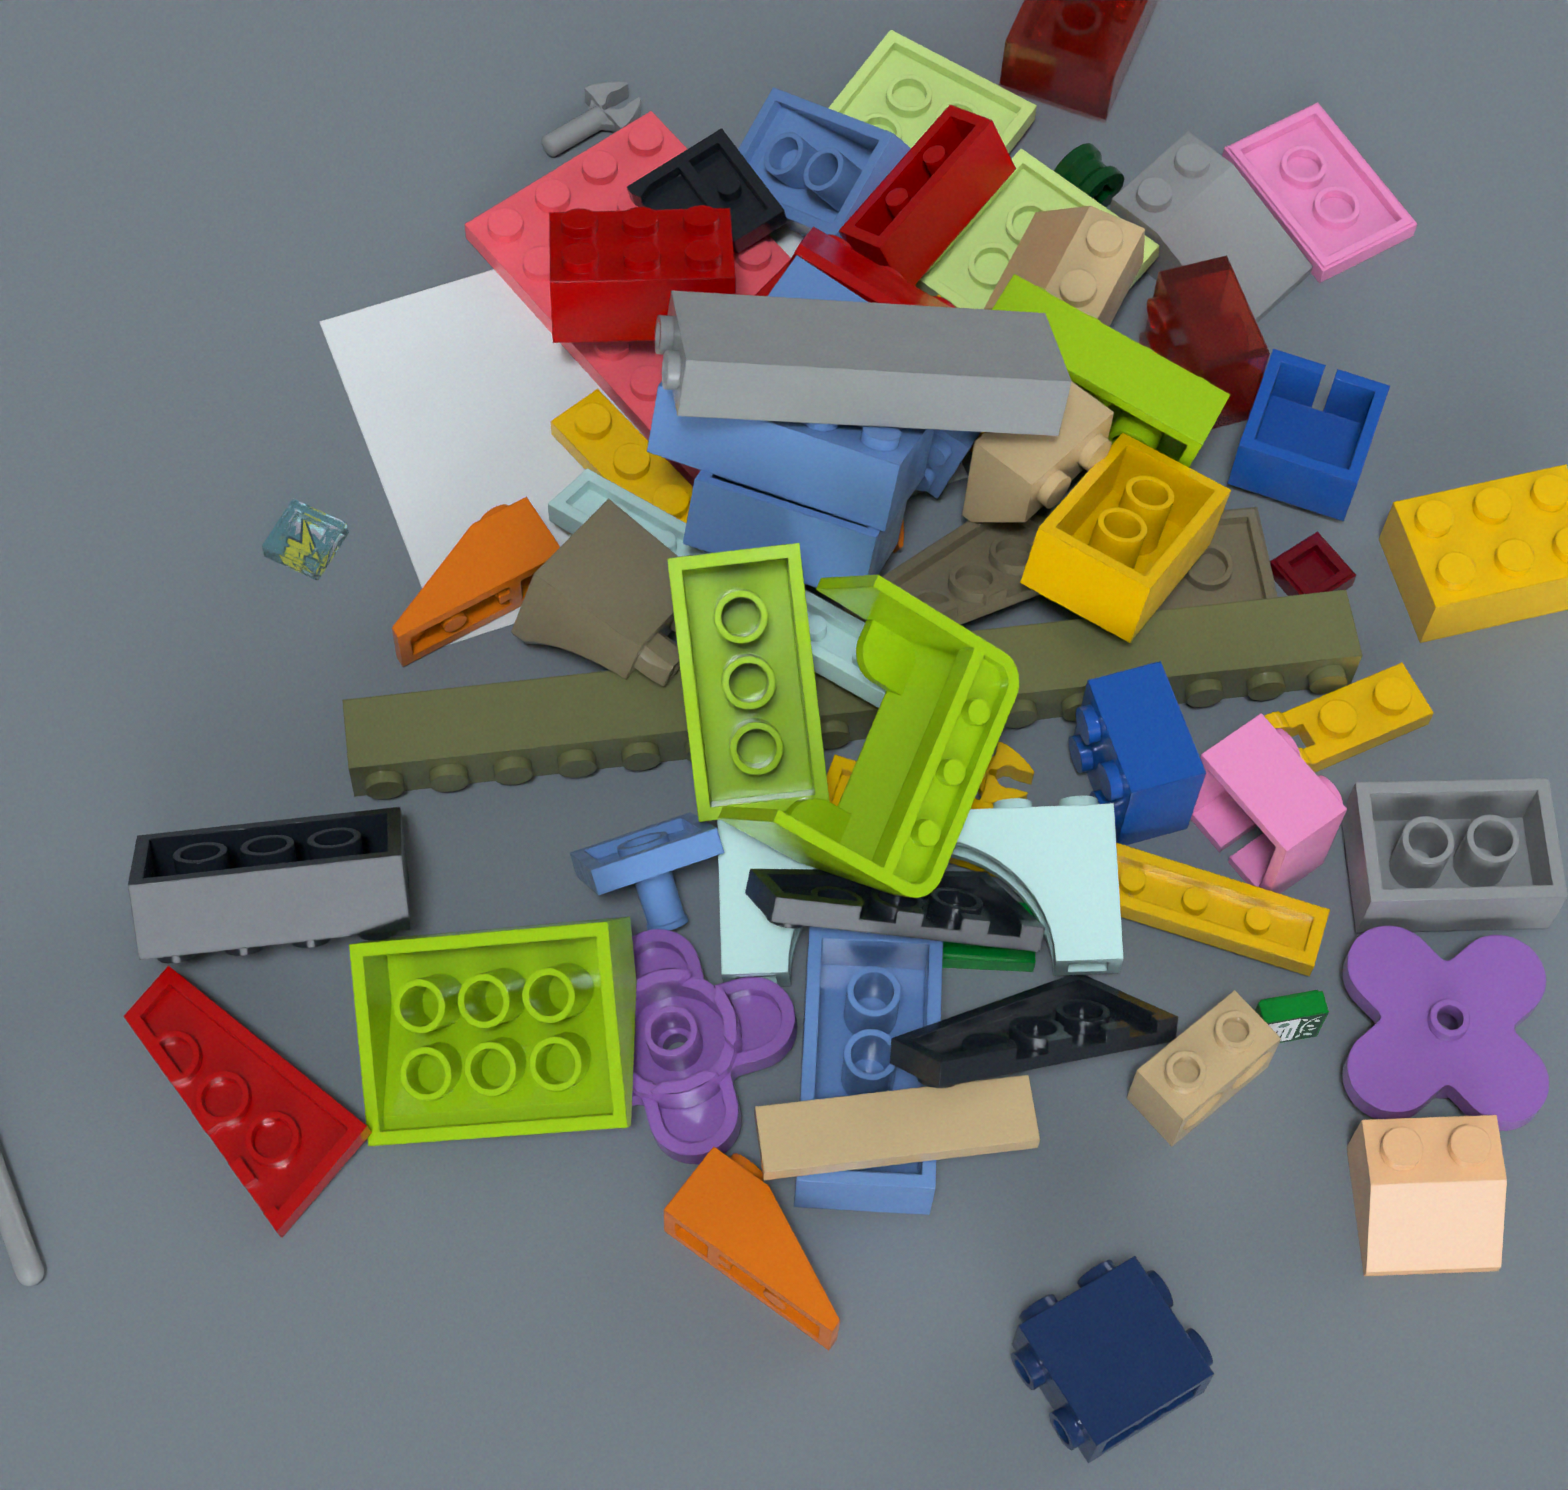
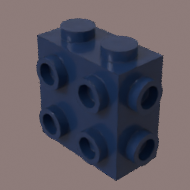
[1011,1256,1214,1463]

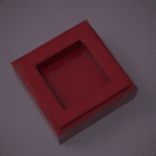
[1270,531,1357,596]

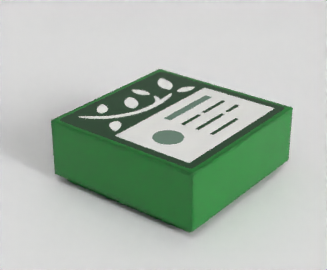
[1255,990,1329,1043]

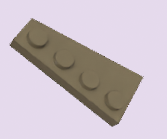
[842,513,1046,625]

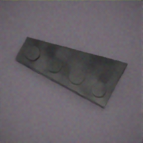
[745,869,1045,952]
[890,975,1178,1088]

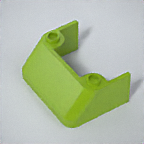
[718,574,1019,898]

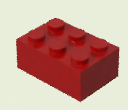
[549,205,736,343]

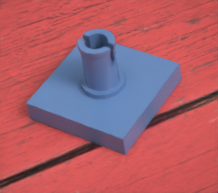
[570,812,724,931]

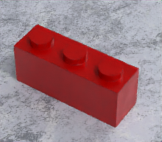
[839,105,1016,286]

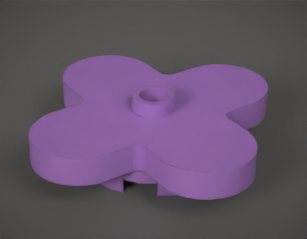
[1342,926,1549,1131]
[632,929,798,1164]

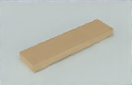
[754,1075,1040,1180]

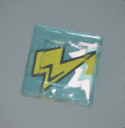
[262,499,349,581]

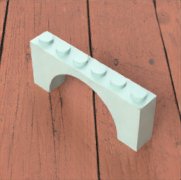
[717,796,1124,987]

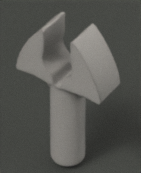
[541,82,641,157]

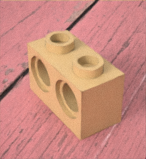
[1127,990,1281,1147]

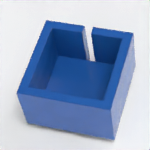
[1227,349,1390,521]
[1069,661,1206,845]

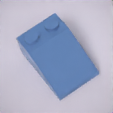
[738,87,911,239]

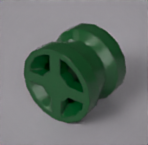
[1054,143,1125,207]

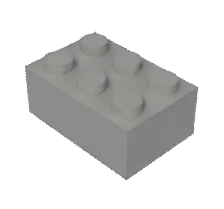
[1342,778,1568,933]

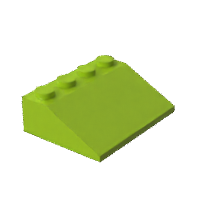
[349,916,637,1146]

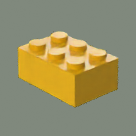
[1020,433,1231,643]
[1379,464,1568,643]

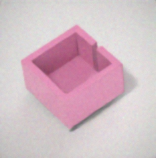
[1191,713,1347,894]

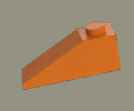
[392,497,560,667]
[664,1146,840,1350]

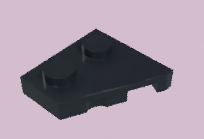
[627,128,787,253]

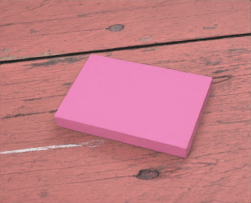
[1222,102,1418,283]

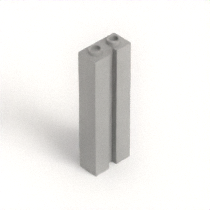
[655,291,1072,436]

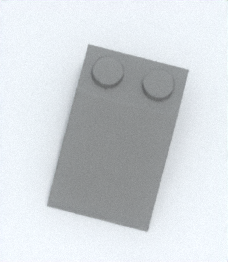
[1110,131,1313,342]

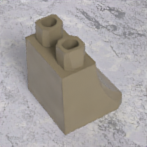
[511,498,680,687]

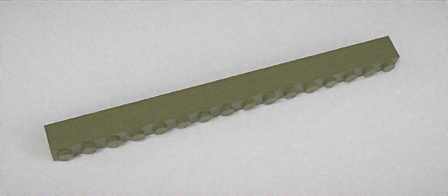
[342,590,1363,799]

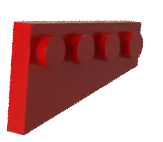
[124,965,372,1238]

